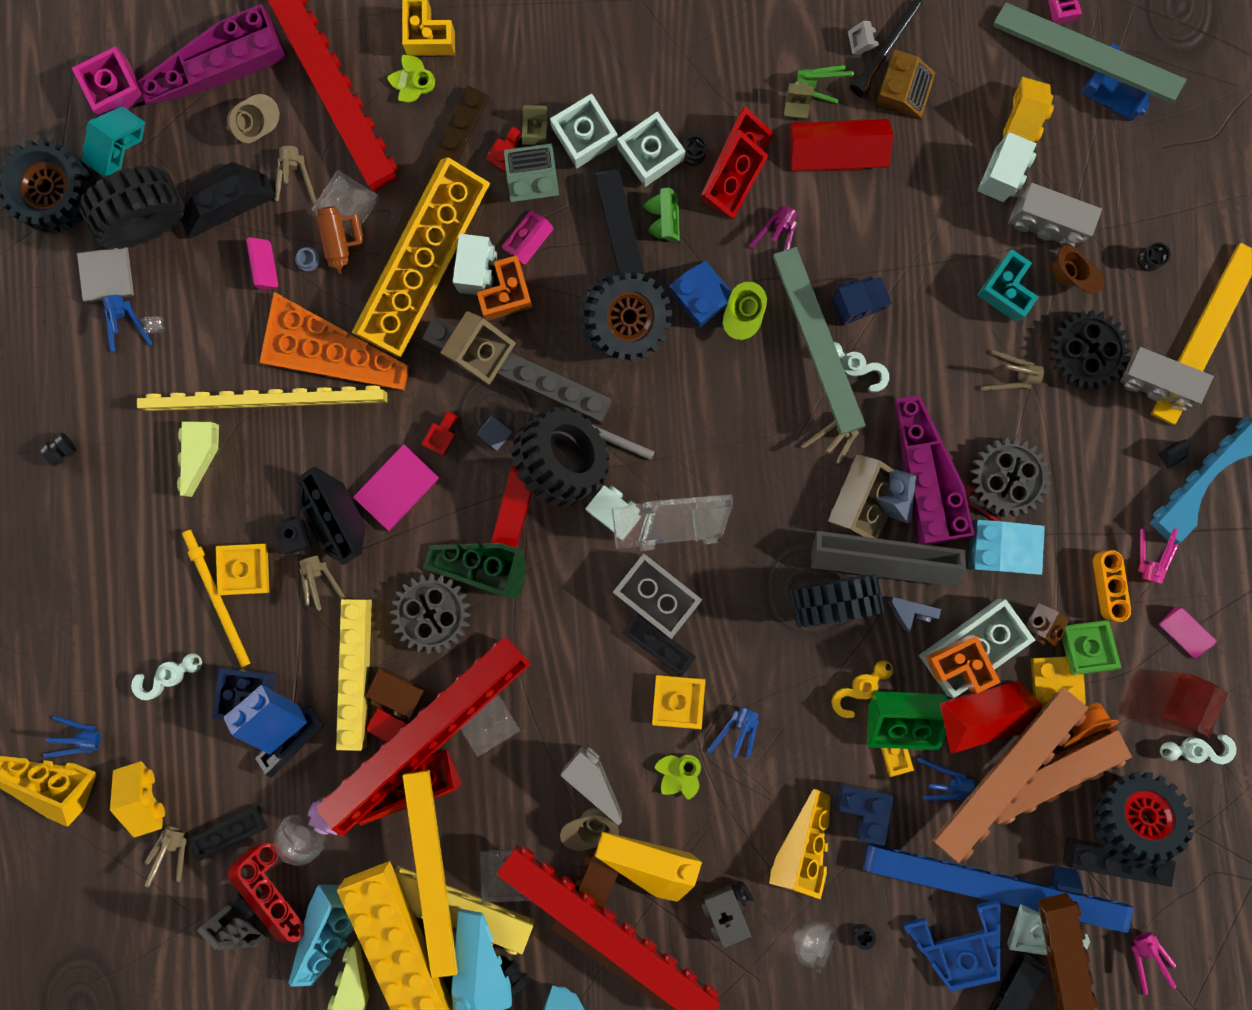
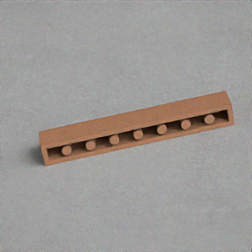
[931,688,1088,863]

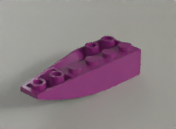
[138,4,288,105]
[895,395,974,545]

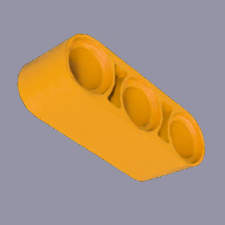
[1093,550,1131,622]

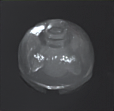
[273,815,326,866]
[792,920,837,974]

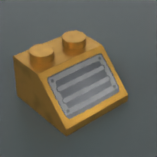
[875,49,936,119]

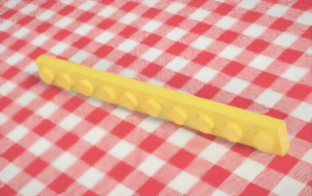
[137,386,388,411]

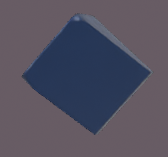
[1050,865,1083,894]

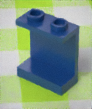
[1081,43,1150,121]

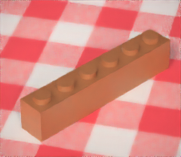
[997,728,1132,825]

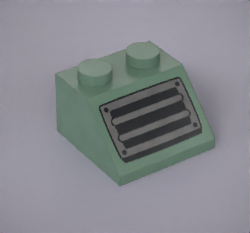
[504,143,559,202]

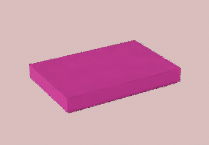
[353,445,440,531]

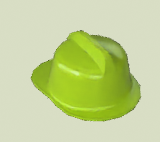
[723,282,767,340]

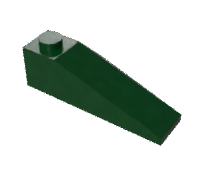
[423,543,527,598]

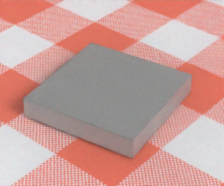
[77,247,134,303]

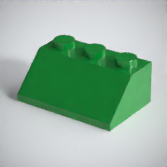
[867,691,948,750]

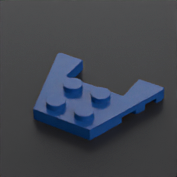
[904,899,1001,992]

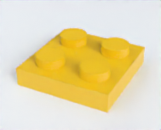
[216,544,269,595]
[1031,656,1086,708]
[652,675,705,729]

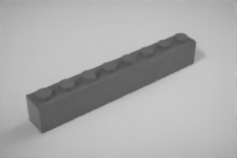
[422,317,612,425]

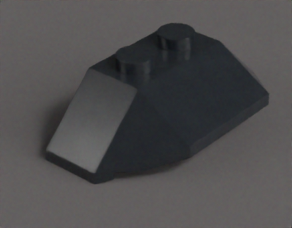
[180,162,277,239]
[297,467,366,565]

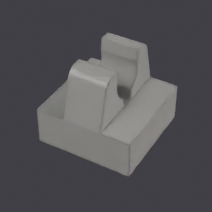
[848,21,879,55]

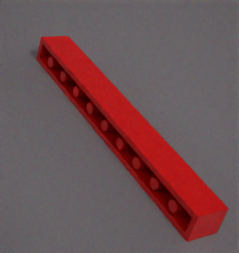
[268,0,398,192]
[316,636,531,836]
[496,845,721,1010]

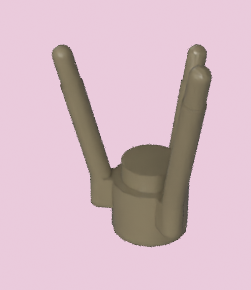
[274,146,317,204]
[980,350,1044,391]
[801,420,859,464]
[299,556,345,611]
[145,826,188,887]

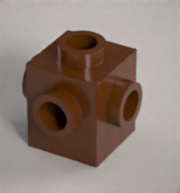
[1026,603,1069,646]

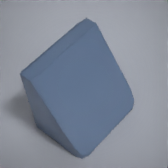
[477,416,512,451]

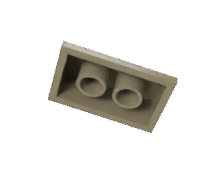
[828,454,894,539]

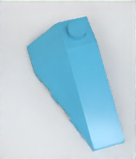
[289,884,354,987]
[452,909,512,1010]

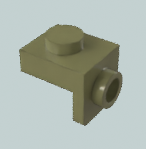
[784,82,814,120]
[522,105,548,145]

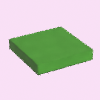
[1062,620,1122,676]

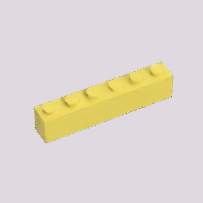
[336,599,372,751]
[394,866,535,955]

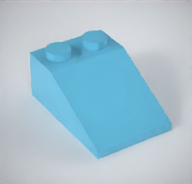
[968,520,1045,575]

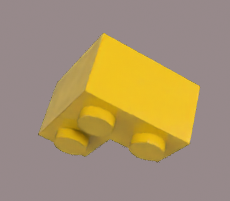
[402,0,455,56]
[1003,77,1054,142]
[110,761,165,838]

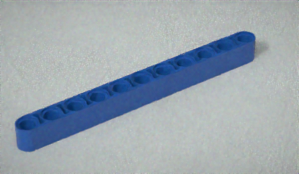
[863,843,1134,933]

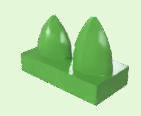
[643,187,680,242]

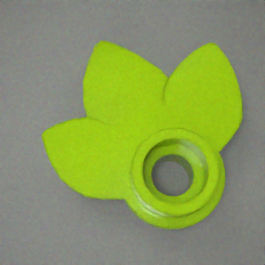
[387,55,435,103]
[655,755,701,800]

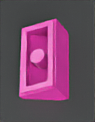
[501,210,554,265]
[246,237,278,291]
[1158,607,1217,659]

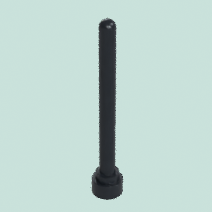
[849,0,922,98]

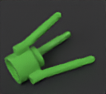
[797,65,854,104]

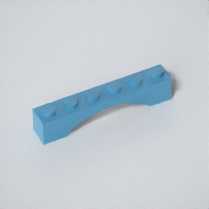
[1149,417,1252,543]

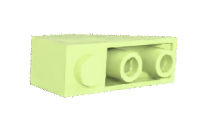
[177,422,219,497]
[327,940,369,1010]

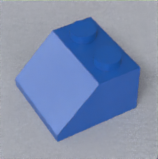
[669,261,732,329]

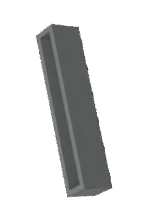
[811,531,966,587]

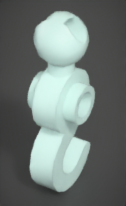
[834,342,889,393]
[131,653,202,700]
[1160,734,1237,764]

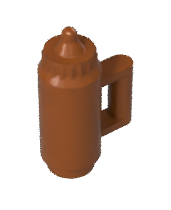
[316,206,364,274]

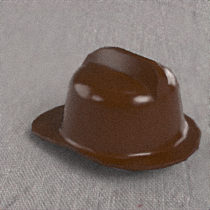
[1050,245,1104,294]

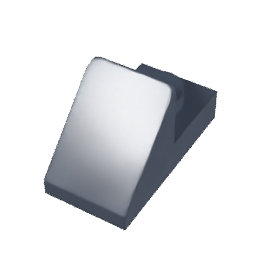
[876,470,916,524]
[887,597,941,632]

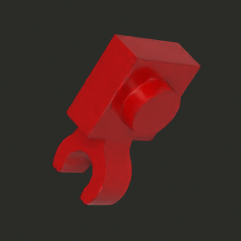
[485,127,522,173]
[422,411,458,456]

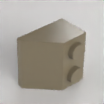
[440,311,516,385]

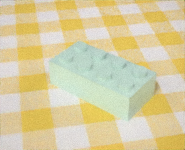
[918,599,1035,698]

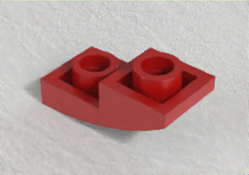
[366,707,409,742]

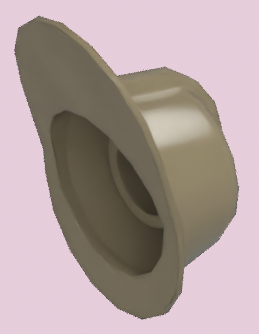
[226,94,280,143]
[560,808,619,851]

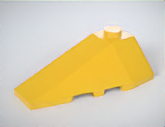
[0,756,96,827]
[769,789,831,900]
[595,831,702,902]

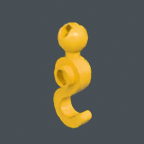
[831,660,893,718]

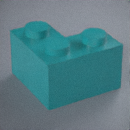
[81,106,146,177]
[977,249,1039,323]

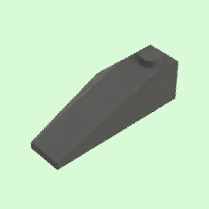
[197,905,266,950]

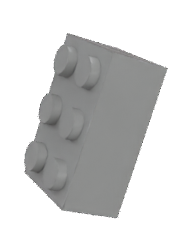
[1008,183,1102,248]
[1119,347,1214,412]
[613,553,702,639]

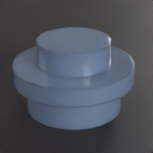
[295,247,320,272]

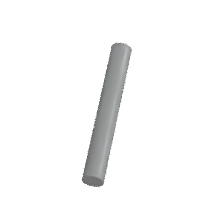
[592,425,655,460]

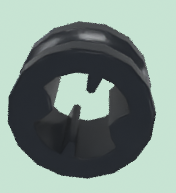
[732,880,754,907]
[852,924,876,950]

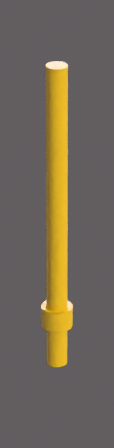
[182,530,251,668]

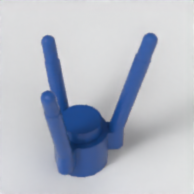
[103,295,152,352]
[707,707,759,759]
[43,716,101,758]
[917,757,975,801]

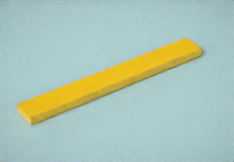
[1151,243,1252,425]
[403,770,458,978]

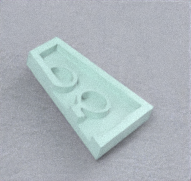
[1007,904,1090,955]

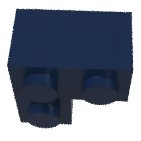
[832,276,892,326]
[212,666,276,720]
[835,782,893,846]

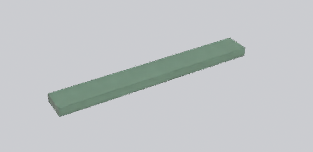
[993,2,1187,104]
[773,247,866,435]

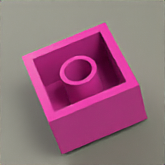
[72,46,144,116]

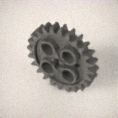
[969,438,1052,517]
[390,574,472,654]

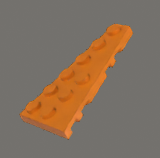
[260,292,409,391]

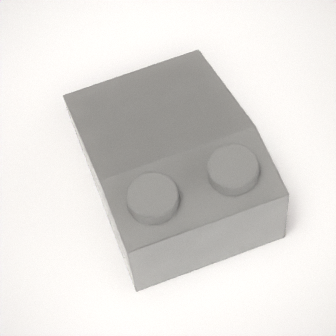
[560,746,622,826]

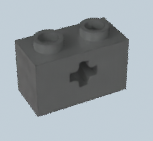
[701,884,752,948]

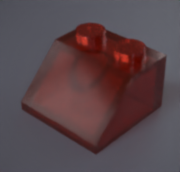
[1162,673,1228,738]

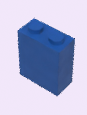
[223,685,307,754]

